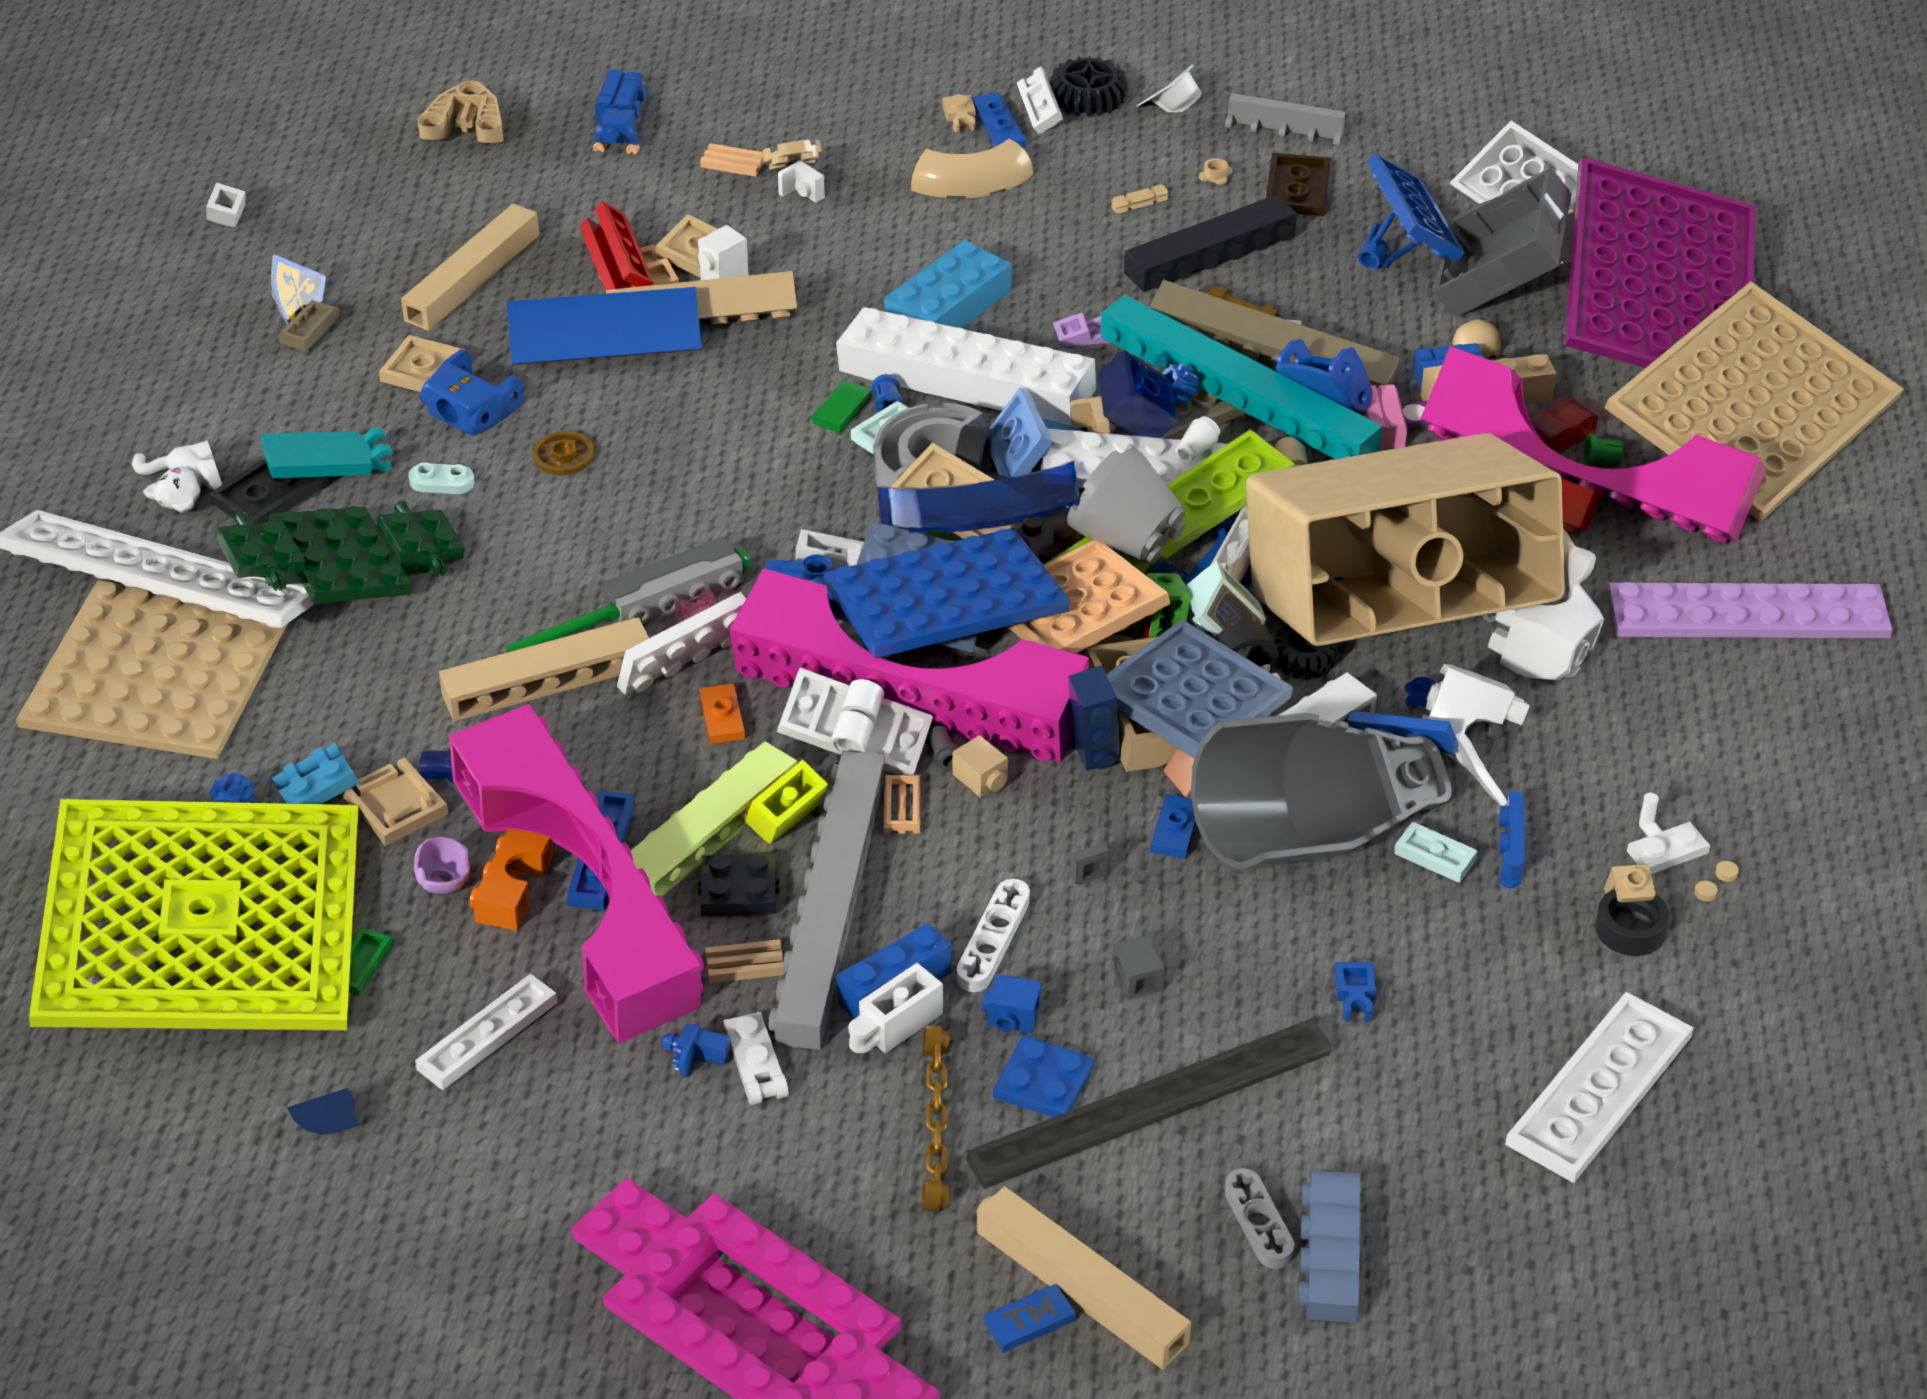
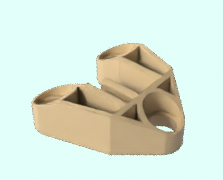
[418,81,504,143]

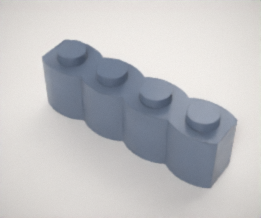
[1299,1170,1360,1323]

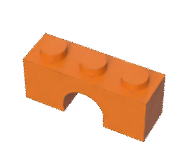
[470,829,555,931]

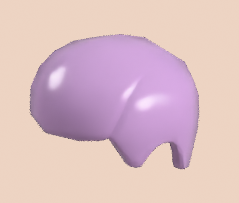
[414,836,470,895]

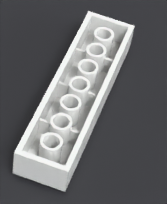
[836,307,1096,426]

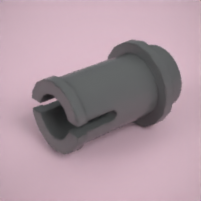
[927,726,959,770]

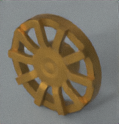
[533,431,594,475]

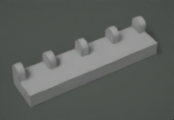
[1225,93,1345,146]

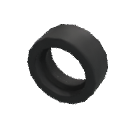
[955,425,992,474]
[1214,621,1279,673]
[1596,888,1669,956]

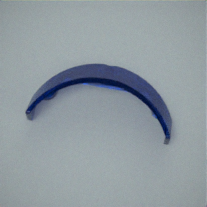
[877,461,1080,534]

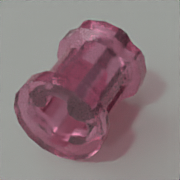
[675,588,718,622]

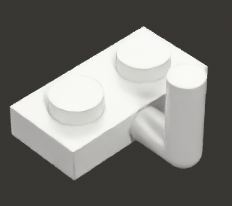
[1627,793,1710,874]

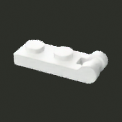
[1017,66,1063,134]
[723,1012,789,1106]

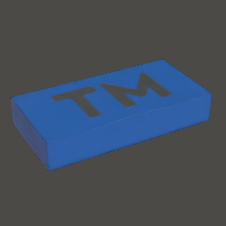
[983,1284,1076,1353]

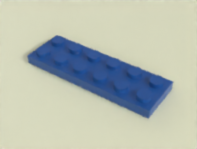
[1367,152,1464,262]

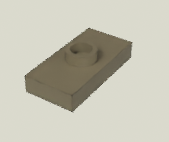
[278,300,340,352]

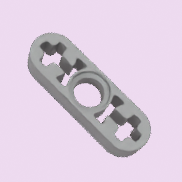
[1225,1168,1294,1269]

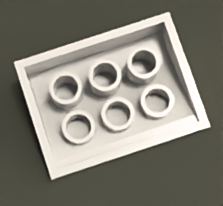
[1450,121,1578,208]

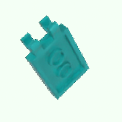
[261,427,393,478]

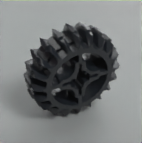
[1050,56,1128,117]

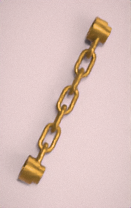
[922,1025,949,1212]

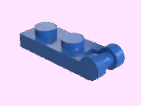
[1498,791,1525,888]

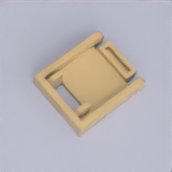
[341,758,448,846]

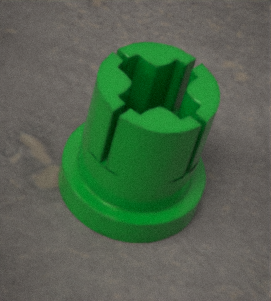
[1583,434,1623,467]

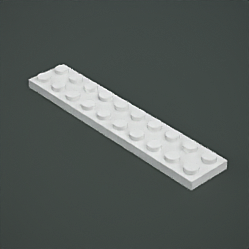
[0,510,315,628]

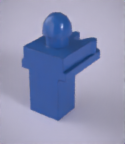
[661,1023,731,1077]

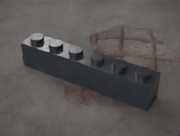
[1124,195,1297,292]

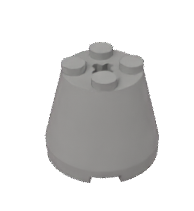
[1067,444,1186,564]

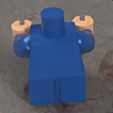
[593,108,640,155]

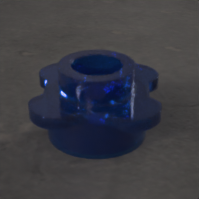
[1404,677,1436,708]

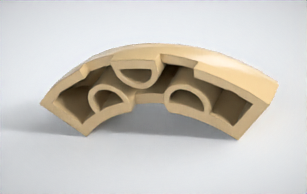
[911,138,1033,199]

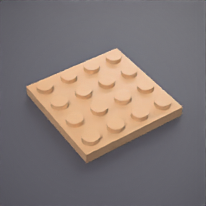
[1006,540,1170,654]

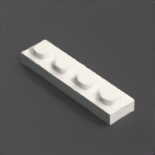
[415,974,558,1090]

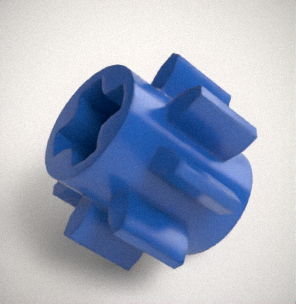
[1159,363,1199,404]
[209,773,257,803]

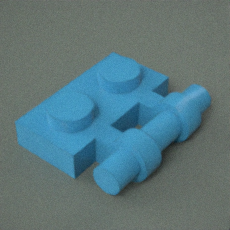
[272,743,359,804]

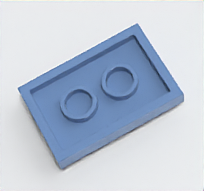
[990,387,1053,488]

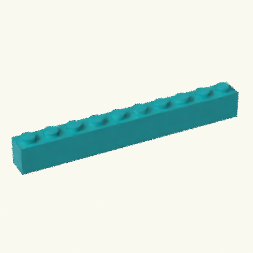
[1101,295,1383,459]

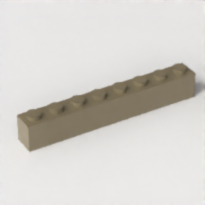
[1149,280,1400,388]

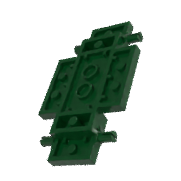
[216,500,465,603]

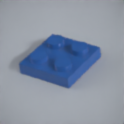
[993,1035,1095,1121]

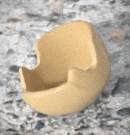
[1452,319,1502,359]

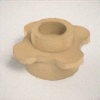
[1199,158,1232,185]

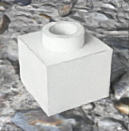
[206,183,245,227]

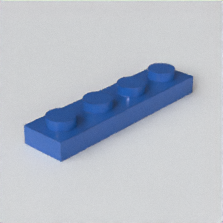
[567,790,635,911]

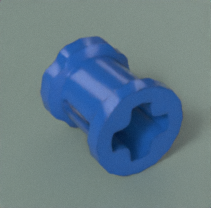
[871,374,903,413]

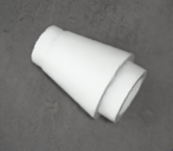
[1175,416,1220,463]

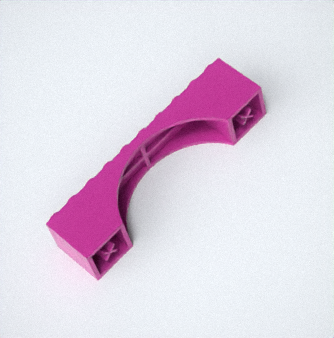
[1420,346,1767,544]
[730,569,1089,762]
[449,704,704,1043]

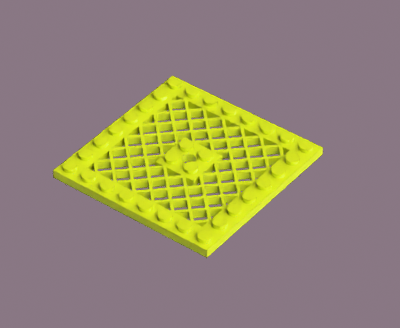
[29,799,358,1030]

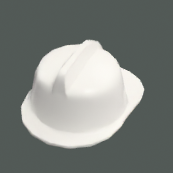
[1136,64,1201,112]

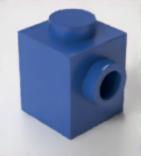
[982,974,1041,1033]

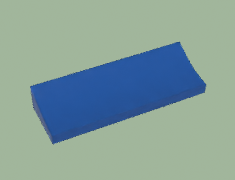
[506,287,702,365]

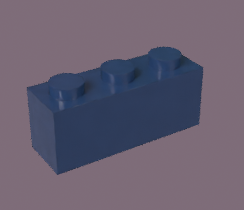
[1068,666,1120,771]

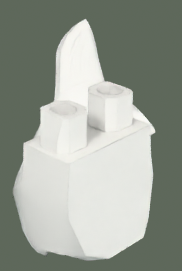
[1488,529,1604,681]
[1422,664,1530,806]

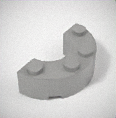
[875,403,983,507]

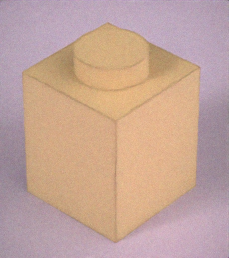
[953,735,1008,798]

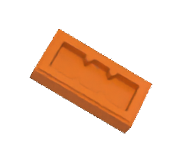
[699,683,745,744]

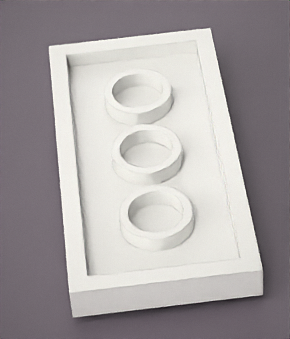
[617,592,746,695]

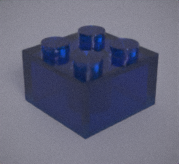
[1098,350,1178,438]

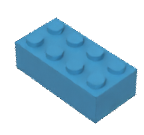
[884,240,1012,328]

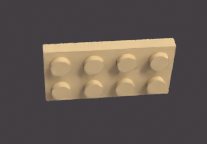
[890,443,1035,539]

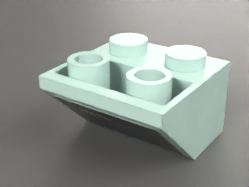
[1186,560,1266,658]

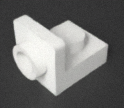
[778,160,825,203]

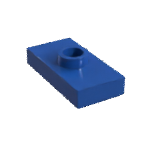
[1150,794,1196,859]

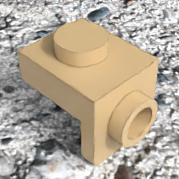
[1070,396,1115,434]
[1604,864,1656,902]

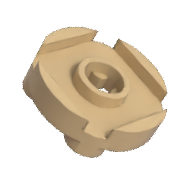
[762,140,822,171]

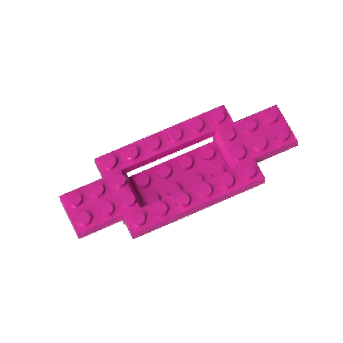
[571,1178,939,1399]

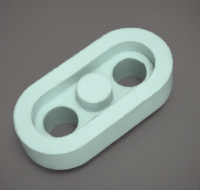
[408,463,475,494]

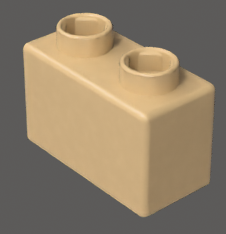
[1246,433,1565,646]

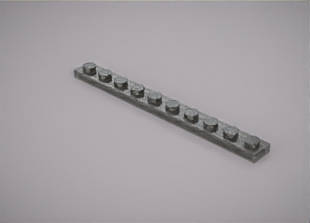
[966,1018,1332,1189]

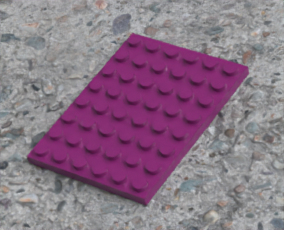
[1565,157,1756,368]

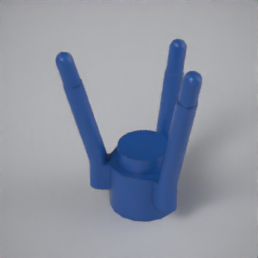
[1357,211,1417,270]

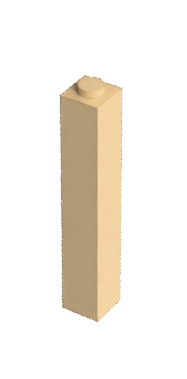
[401,204,539,331]
[977,1186,1191,1370]

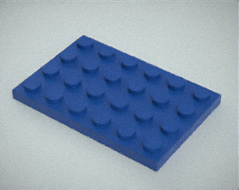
[824,528,1070,658]

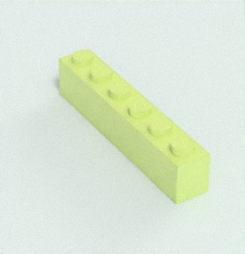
[631,741,797,897]

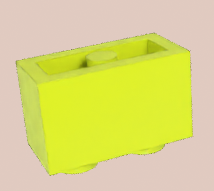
[745,760,828,844]

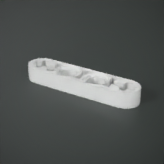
[957,879,1030,992]

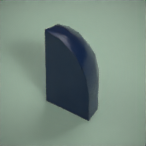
[287,1088,359,1134]

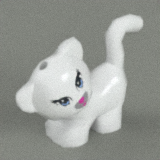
[131,440,222,513]

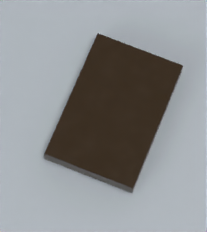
[1266,153,1331,216]

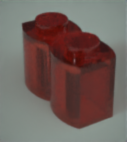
[1528,396,1598,454]

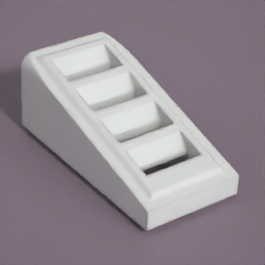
[795,529,864,568]

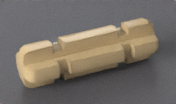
[1111,184,1168,214]

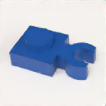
[1334,962,1376,1022]

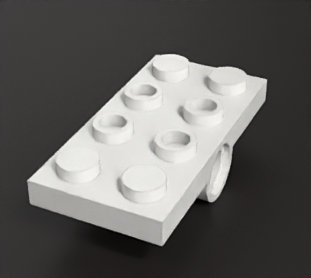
[777,668,933,775]

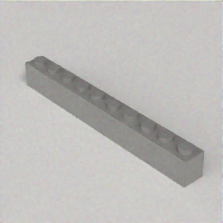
[769,750,885,1050]

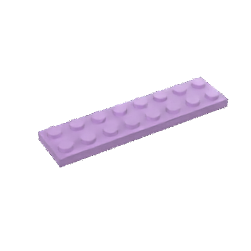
[1608,582,1892,638]

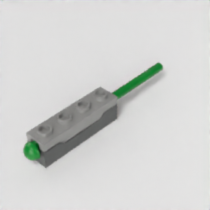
[506,537,751,653]

